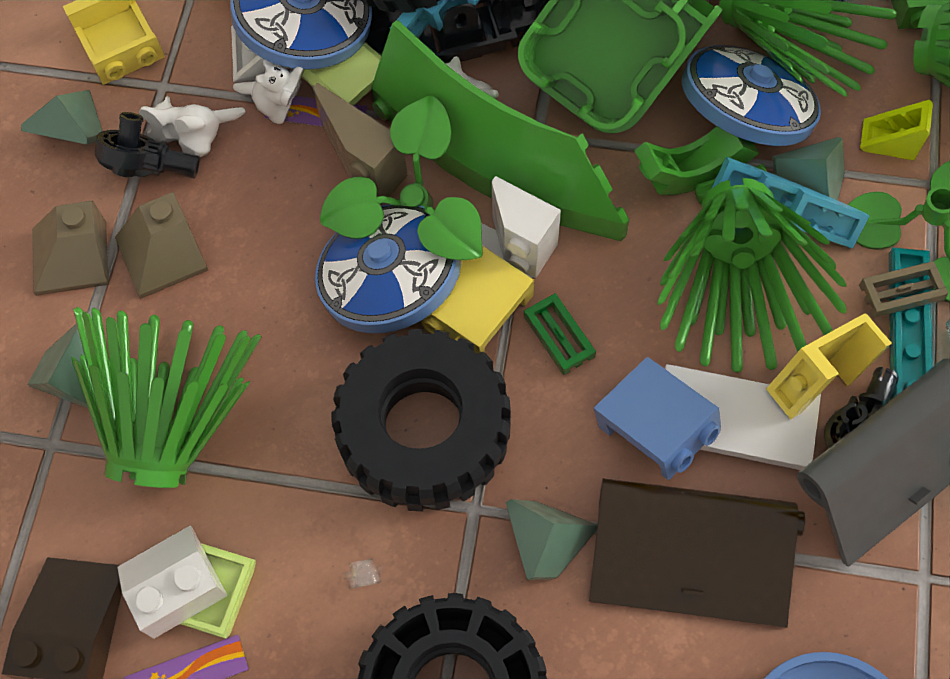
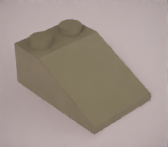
[312,83,408,205]

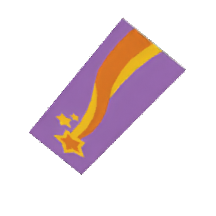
[123,635,249,679]

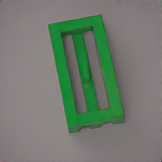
[524,293,596,375]

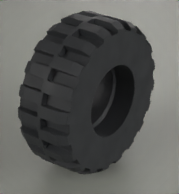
[331,329,511,512]
[358,593,547,679]

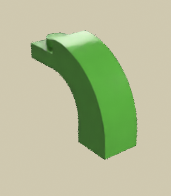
[634,126,759,195]

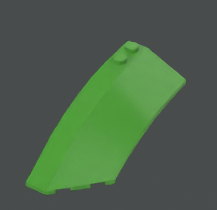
[371,20,629,241]

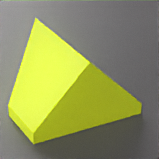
[860,99,933,160]

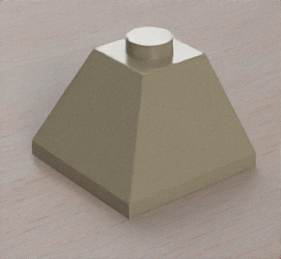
[115,192,208,299]
[32,200,109,296]

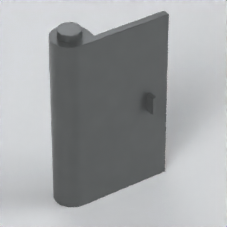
[797,358,950,567]

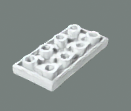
[665,364,821,470]

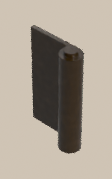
[589,478,805,628]

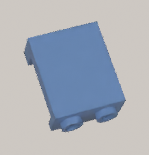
[594,357,721,480]

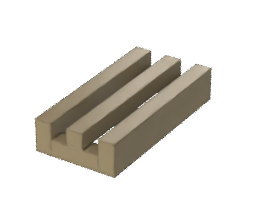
[859,261,949,318]

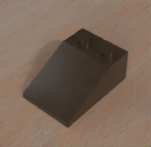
[2,557,122,679]

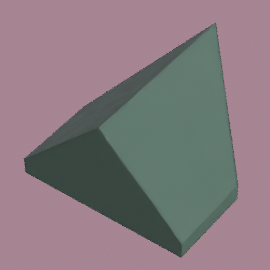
[21,90,102,145]
[772,137,845,200]
[28,324,88,408]
[506,499,598,580]

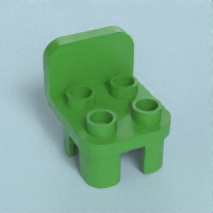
[518,0,723,133]

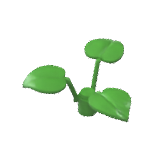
[320,96,483,261]
[847,160,950,302]

